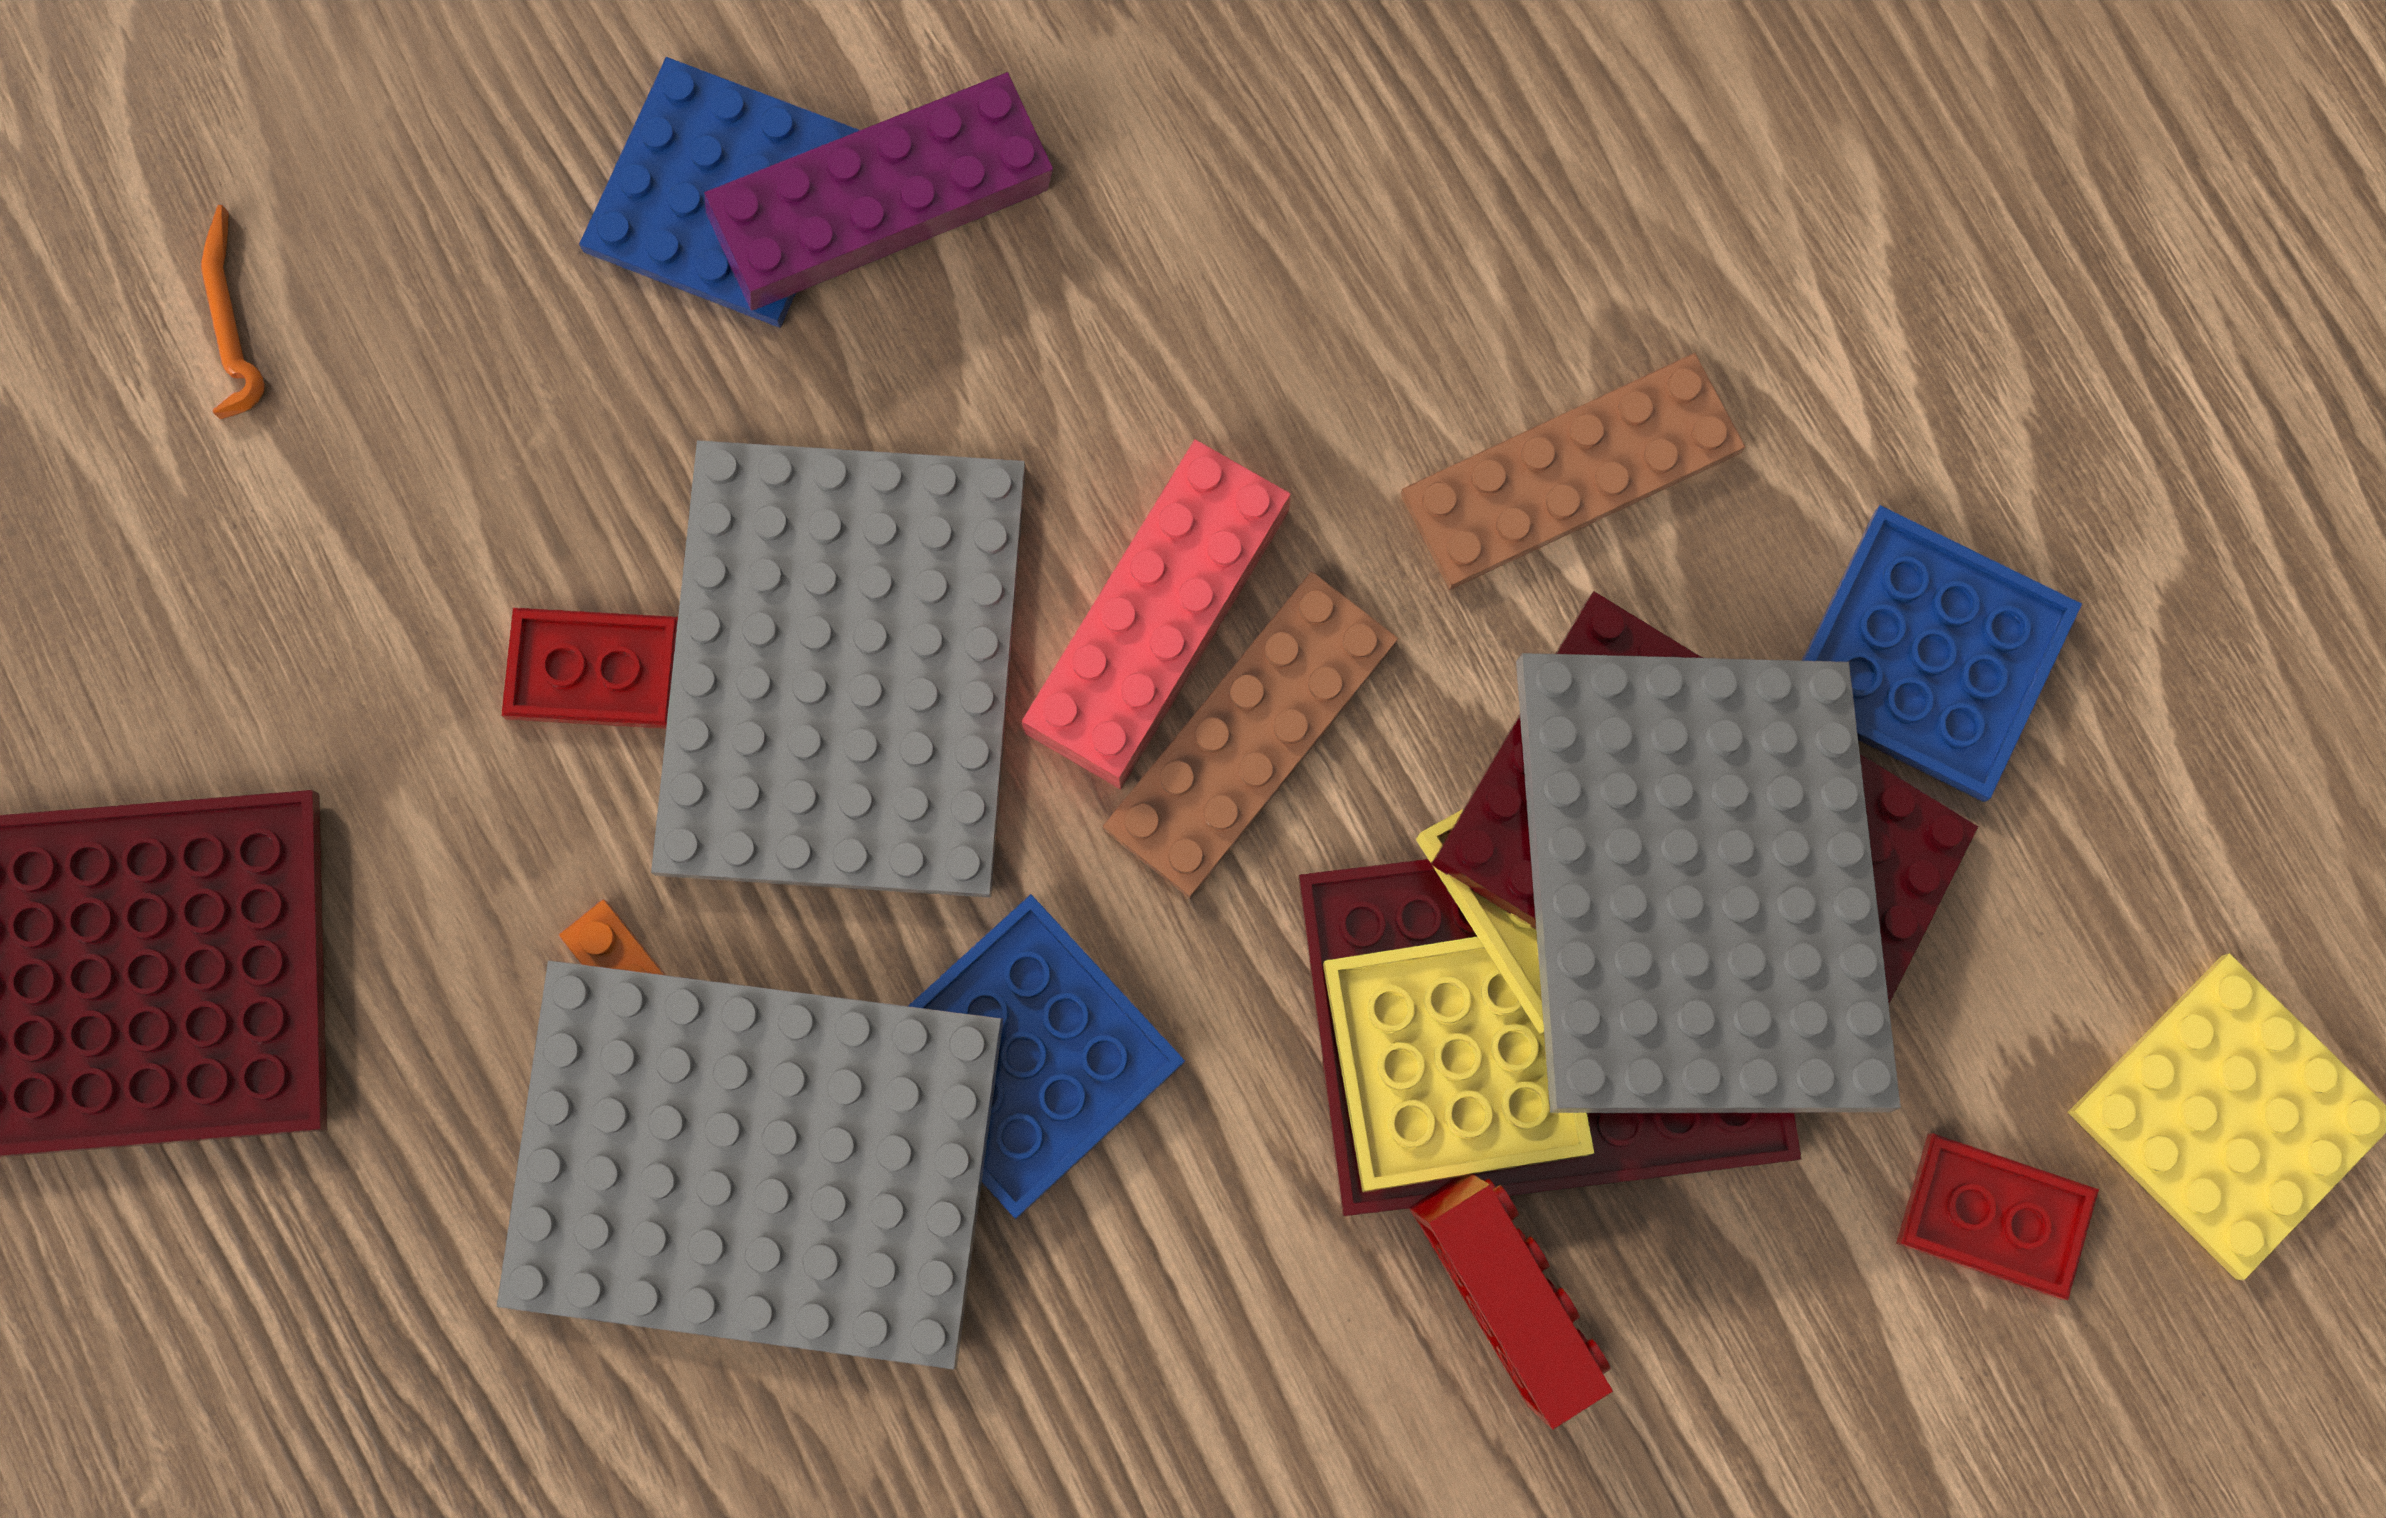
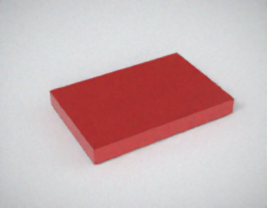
[501,608,678,729]
[1896,1133,2099,1300]

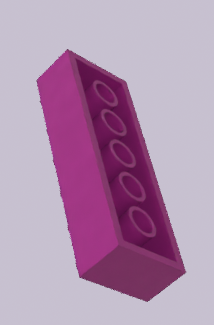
[704,72,1053,311]

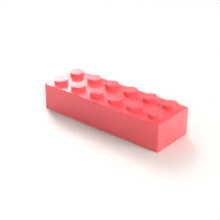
[1022,439,1291,790]

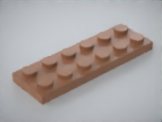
[1401,353,1745,590]
[1102,571,1398,899]

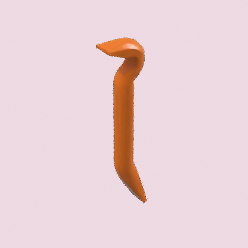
[201,205,265,419]

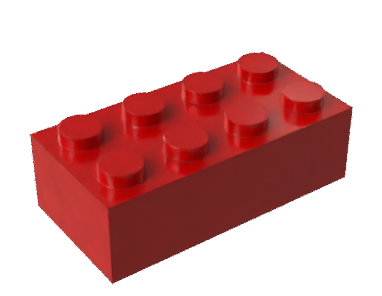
[1409,1174,1613,1430]

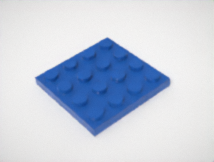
[579,57,860,328]
[1801,505,2082,802]
[908,894,1185,1219]

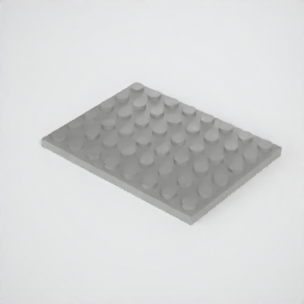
[651,440,1026,898]
[1516,653,1901,1113]
[496,961,1003,1369]

